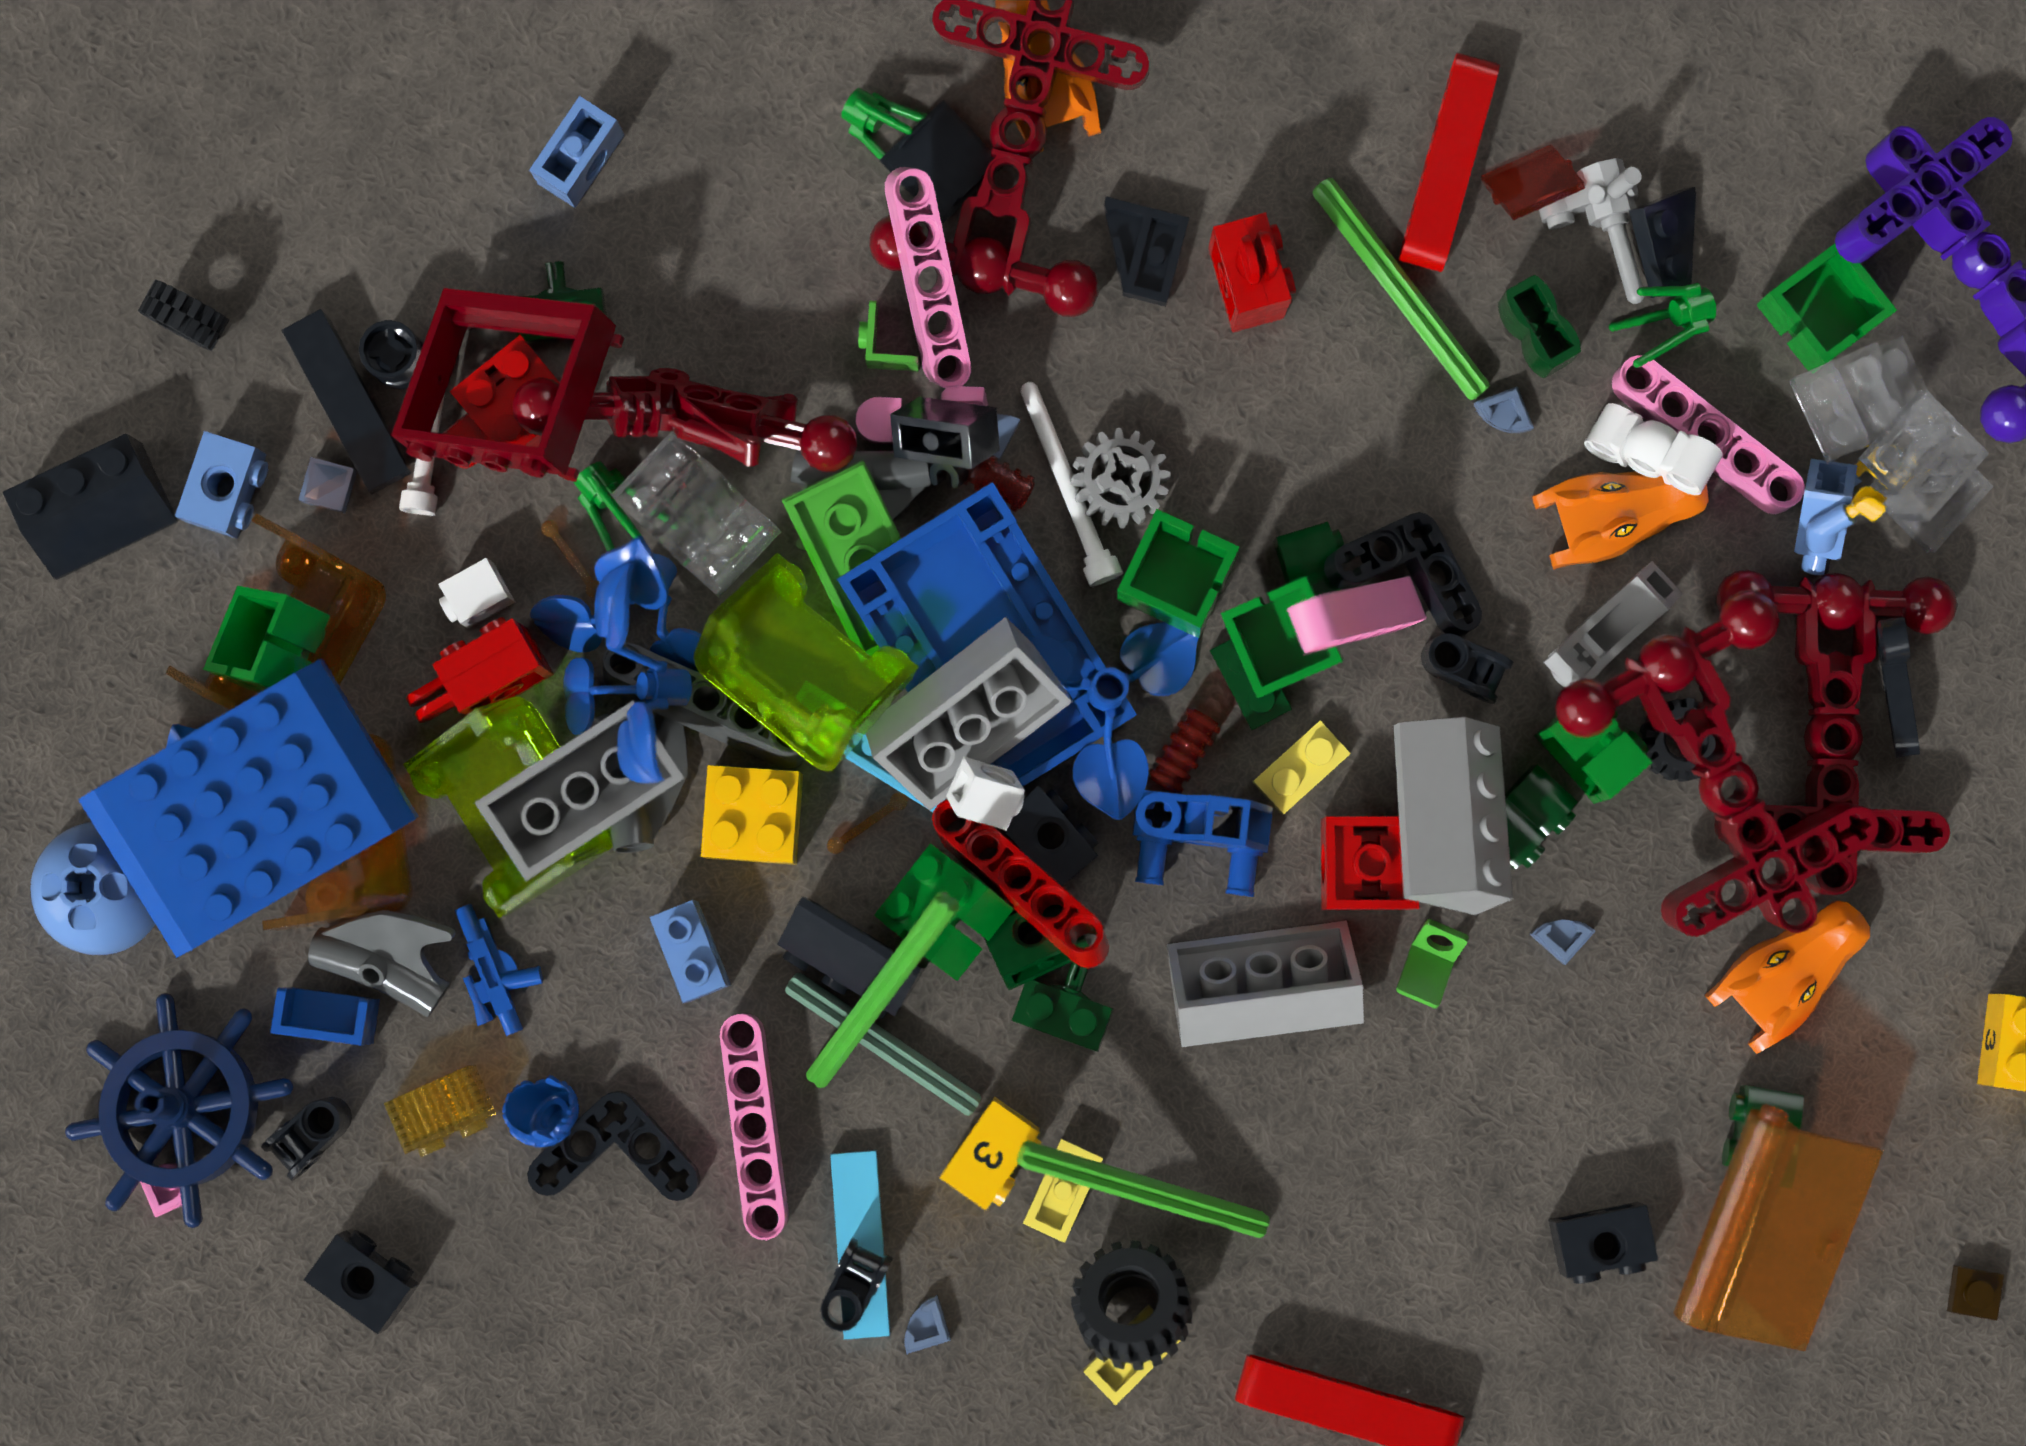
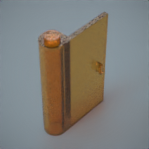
[1673,1105,1883,1351]

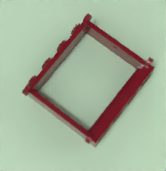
[391,288,625,481]

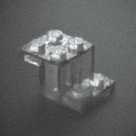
[1789,335,1940,464]
[1858,390,1993,553]
[611,432,781,598]

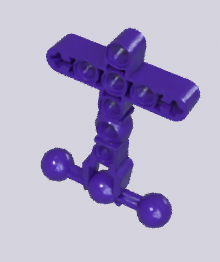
[1835,117,2026,443]

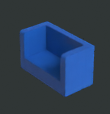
[270,987,380,1046]

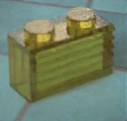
[384,1064,496,1158]

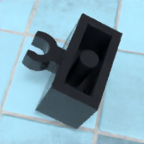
[890,397,1000,488]

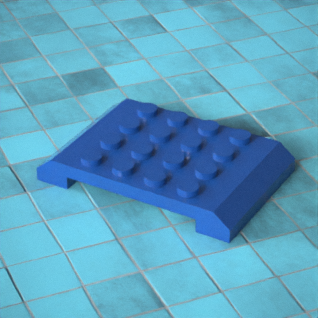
[837,482,1137,787]
[78,658,419,958]

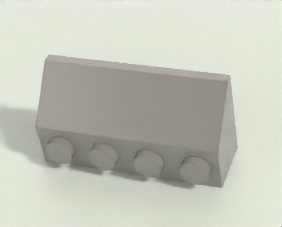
[864,617,1072,811]
[475,701,684,881]
[1394,717,1513,915]
[1167,921,1364,1047]

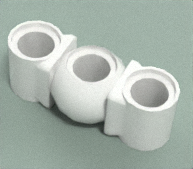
[1584,403,1723,496]

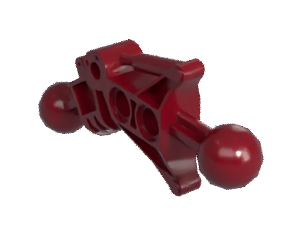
[512,368,857,472]

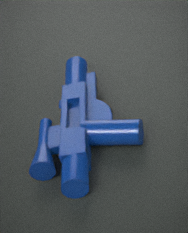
[455,904,543,1036]

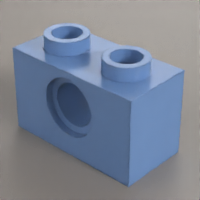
[529,96,624,208]
[175,431,268,539]
[649,900,731,1003]

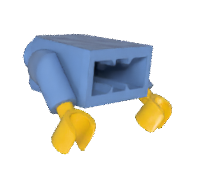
[1794,447,1891,575]

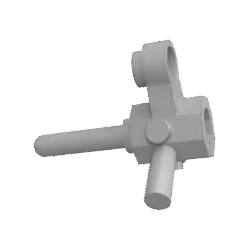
[1537,158,1644,304]

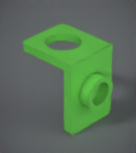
[858,300,919,371]
[1396,919,1469,1008]

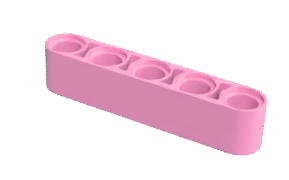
[885,167,971,389]
[1612,355,1805,514]
[1288,576,1427,654]
[720,1013,789,1240]

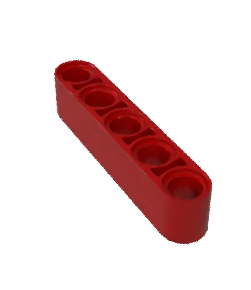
[1398,53,1500,272]
[932,799,1109,968]
[1234,1354,1465,1446]

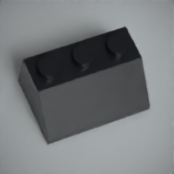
[2,433,178,580]
[777,896,925,1019]

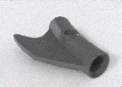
[791,450,931,550]
[575,714,688,853]
[308,910,455,1018]

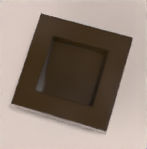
[1947,1265,2004,1321]

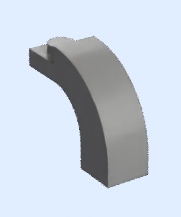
[1544,561,1683,687]

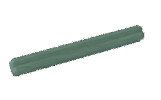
[785,973,982,1116]

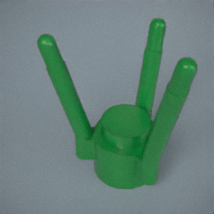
[841,88,927,160]
[1609,282,1716,368]
[574,461,674,551]

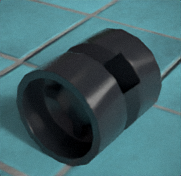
[359,320,423,390]

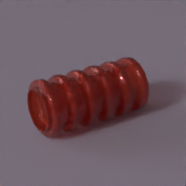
[949,455,1035,512]
[1148,708,1221,794]

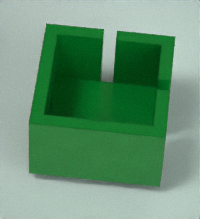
[1756,243,1897,375]
[1117,509,1240,638]
[1220,576,1344,699]
[203,586,330,692]
[1534,710,1653,804]
[874,843,1014,981]

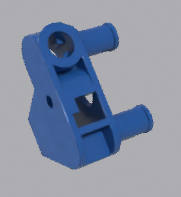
[1132,790,1273,897]

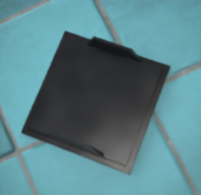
[879,100,1004,224]

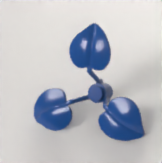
[530,535,729,683]
[563,563,692,783]
[1027,622,1198,820]

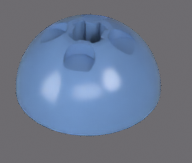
[30,822,155,955]

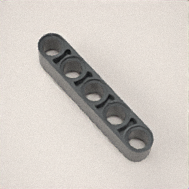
[602,642,810,769]

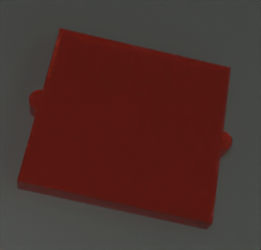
[1481,144,1585,221]

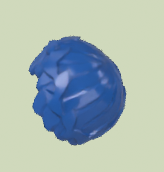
[502,1075,580,1147]

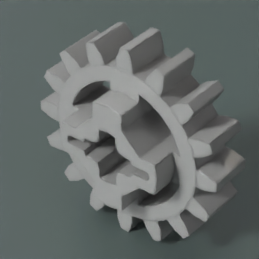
[1071,428,1170,528]

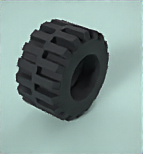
[1071,1240,1193,1371]

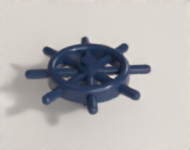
[65,993,294,1228]

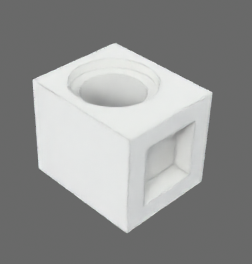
[438,558,515,628]
[946,757,1025,830]

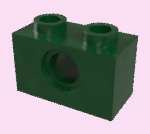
[984,905,1089,991]

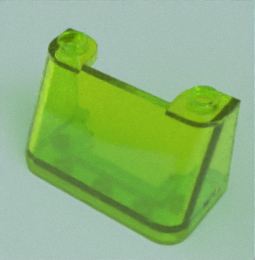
[693,553,919,772]
[403,697,613,918]

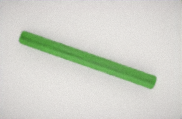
[1313,177,1490,400]
[806,892,959,1088]
[1017,1141,1270,1238]

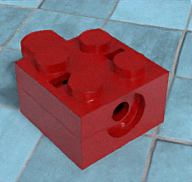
[1208,212,1296,333]
[442,335,560,469]
[406,617,554,723]
[1321,816,1419,910]

